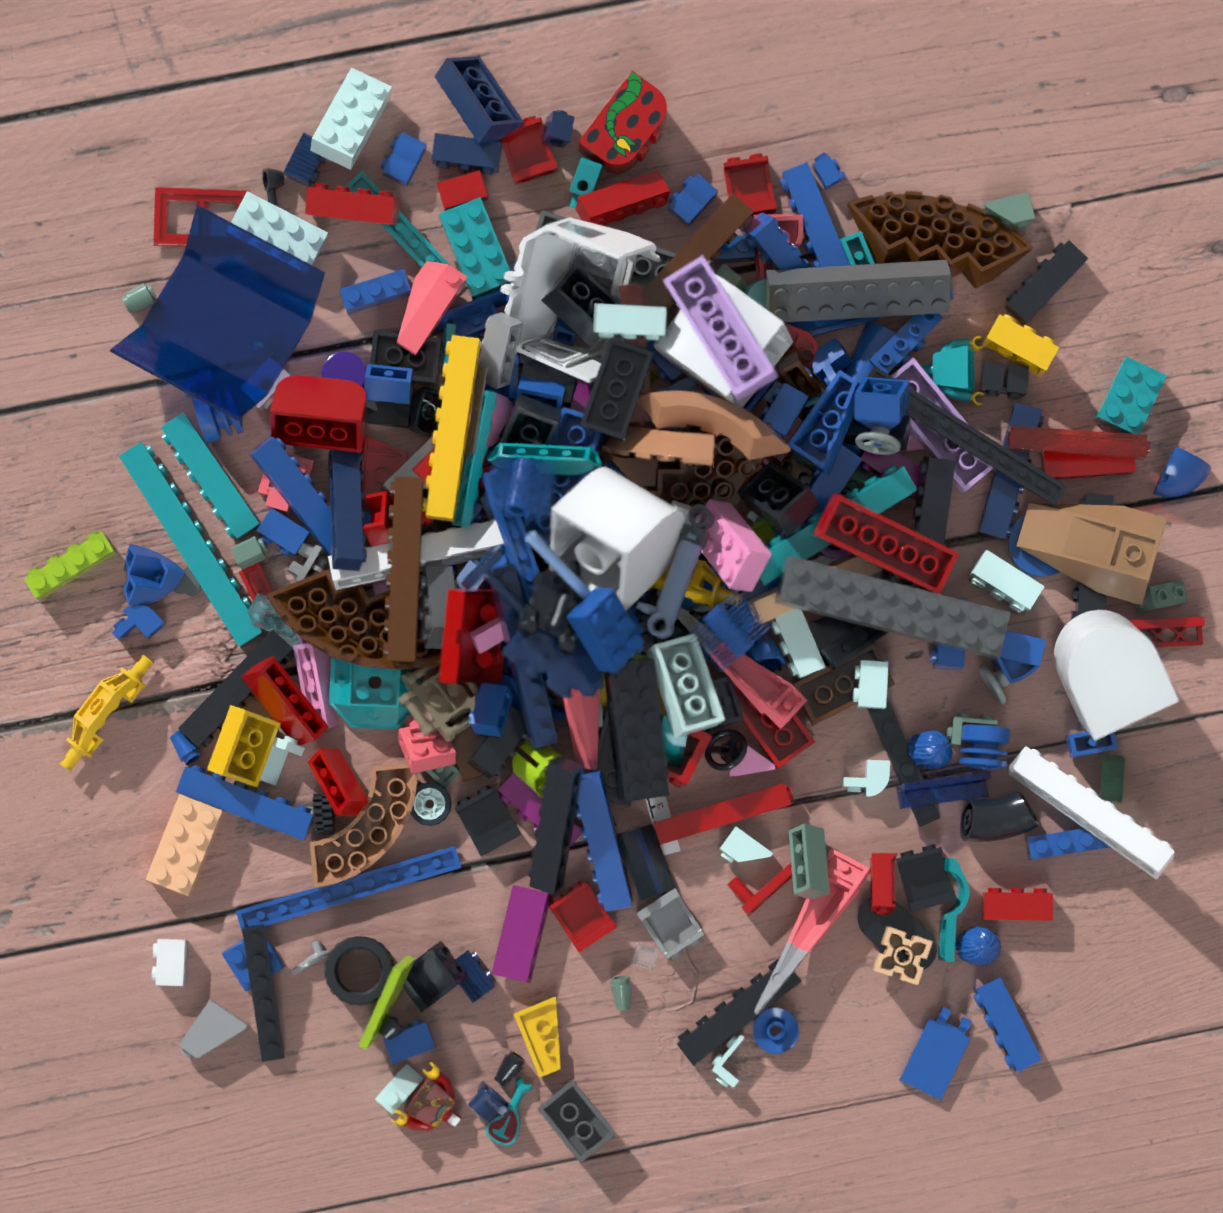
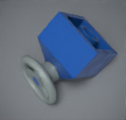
[855,377,910,455]
[979,630,1046,704]

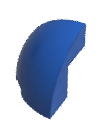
[1153,447,1212,497]
[124,544,185,605]

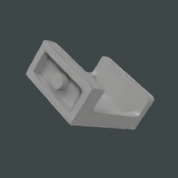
[636,888,705,960]

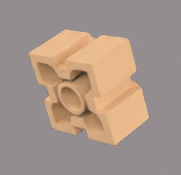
[872,927,932,985]

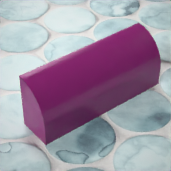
[491,885,552,983]

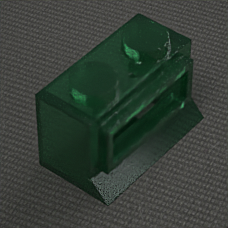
[1098,755,1125,803]

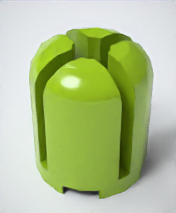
[512,741,564,798]

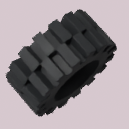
[313,793,335,835]

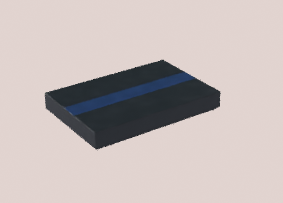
[617,824,676,901]

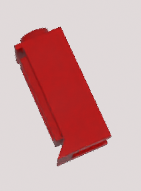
[870,853,898,915]

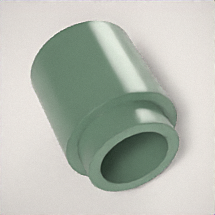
[121,283,156,313]

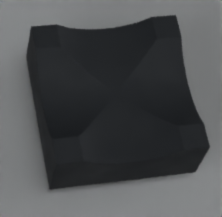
[366,381,414,429]

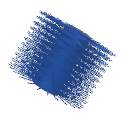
[482,449,559,525]
[687,591,770,672]

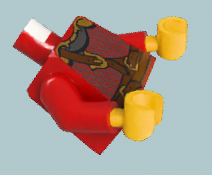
[391,1062,461,1131]

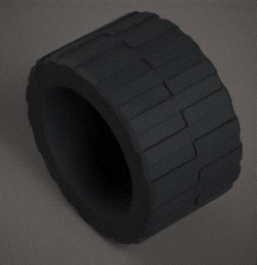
[324,936,395,1006]

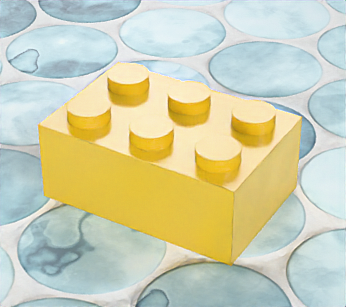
[982,314,1059,377]
[207,705,280,787]

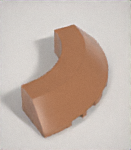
[639,391,790,460]
[600,424,714,465]
[310,763,418,888]

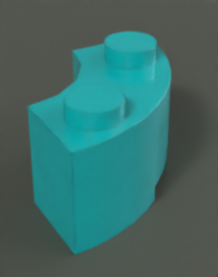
[661,715,688,768]

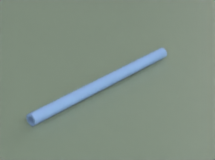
[526,532,644,654]

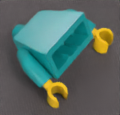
[922,336,984,406]

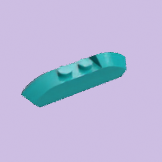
[487,443,602,475]

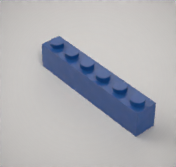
[779,162,849,267]
[248,437,332,556]
[176,764,314,841]
[576,770,633,912]

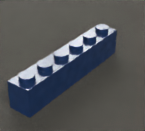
[977,402,1044,541]
[328,450,367,571]

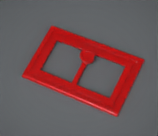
[153,187,250,249]

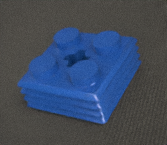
[222,937,285,991]

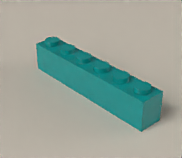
[161,412,260,541]

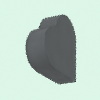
[173,568,201,596]

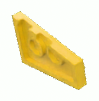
[514,996,561,1078]

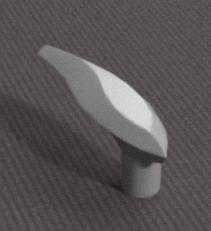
[289,941,329,974]

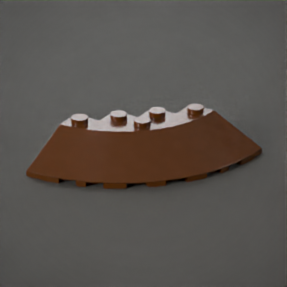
[847,191,1033,289]
[644,423,772,514]
[266,569,442,670]

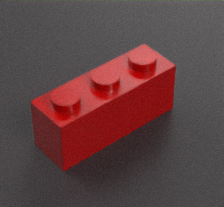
[307,748,369,816]
[982,888,1053,921]

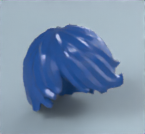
[744,637,785,673]
[908,731,953,769]
[955,926,1001,966]

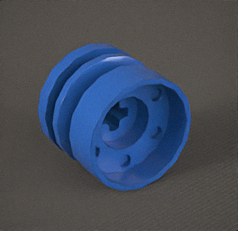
[192,387,244,444]
[959,725,1010,770]

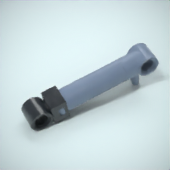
[636,505,714,639]

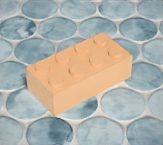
[145,794,225,896]

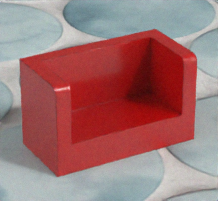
[437,171,488,211]
[363,491,394,546]

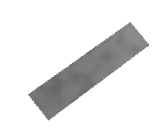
[465,366,488,455]

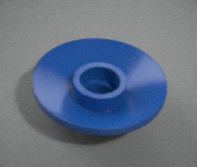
[753,1008,799,1054]

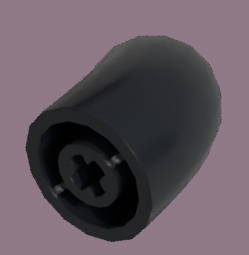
[960,789,1040,842]

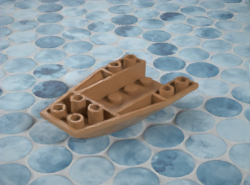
[1016,503,1167,605]

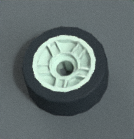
[410,782,452,826]

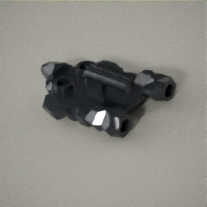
[517,560,583,656]

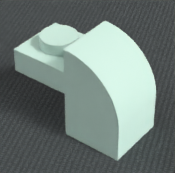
[842,760,890,797]

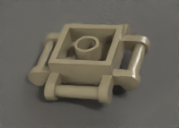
[398,662,480,742]

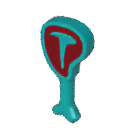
[485,1077,533,1146]

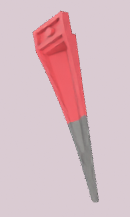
[656,590,807,729]
[755,848,871,1015]

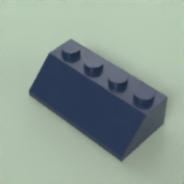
[434,56,524,144]

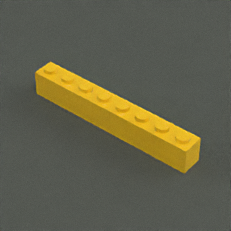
[422,335,481,522]

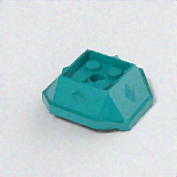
[329,657,422,730]

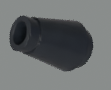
[494,1051,525,1086]

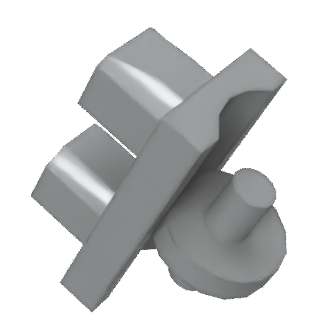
[287,542,327,582]

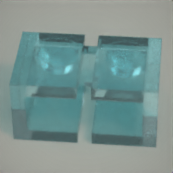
[247,594,296,639]

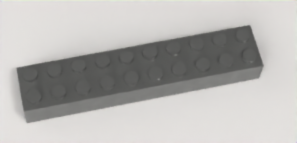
[775,556,1010,659]

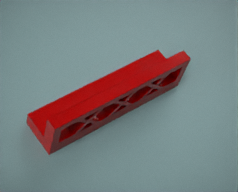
[1129,617,1205,648]

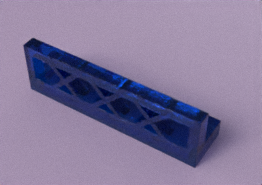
[896,771,991,809]

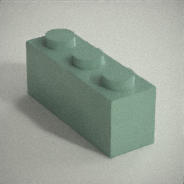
[789,823,830,900]

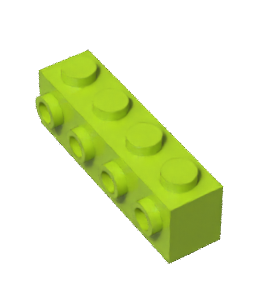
[24,531,117,601]

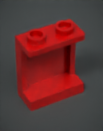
[500,116,558,185]
[723,154,777,216]
[667,730,712,788]
[549,880,617,952]

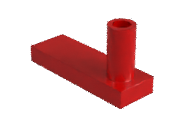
[727,863,793,916]

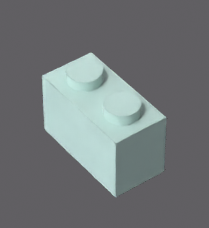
[853,660,888,709]

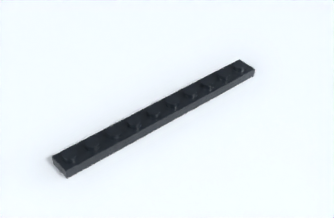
[867,365,1067,506]

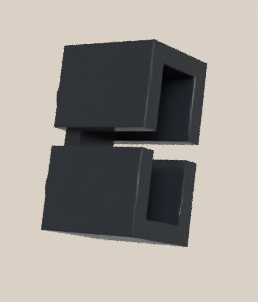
[980,362,1029,400]

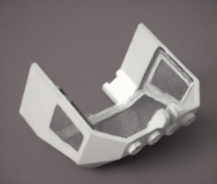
[500,217,661,383]

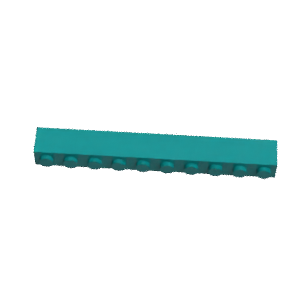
[119,442,265,648]

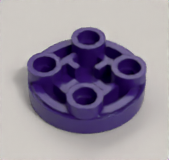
[322,351,366,388]

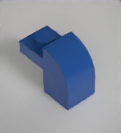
[813,338,853,386]
[112,605,166,641]

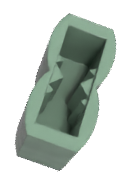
[230,536,269,570]

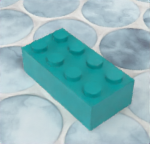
[439,197,510,300]

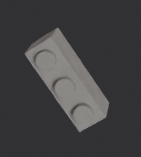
[476,312,524,389]

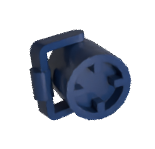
[468,1081,511,1123]

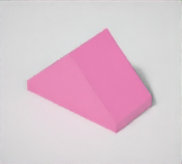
[729,746,775,777]

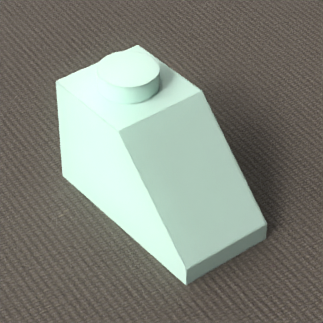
[719,827,773,863]
[375,1064,424,1114]

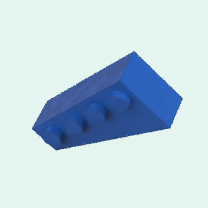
[742,213,812,270]
[788,370,860,475]

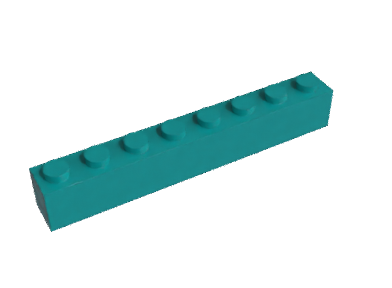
[758,465,917,585]

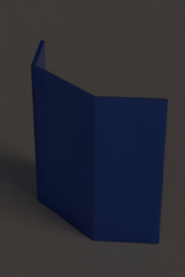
[110,205,325,421]

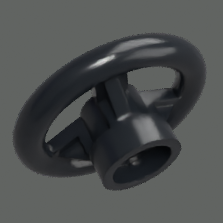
[705,729,747,771]

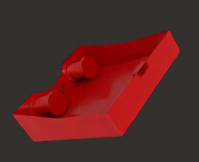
[439,589,504,684]

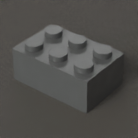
[418,566,455,649]
[537,1079,616,1163]

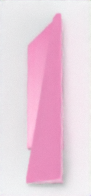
[293,635,337,729]

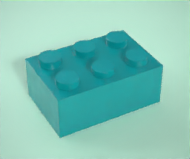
[1094,356,1167,440]

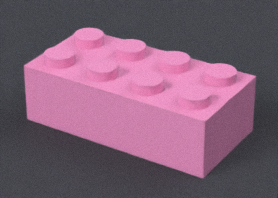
[699,500,771,592]

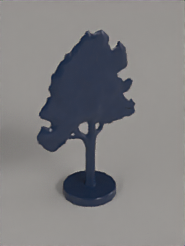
[460,546,605,699]

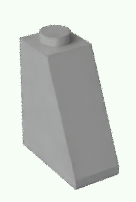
[178,999,249,1059]

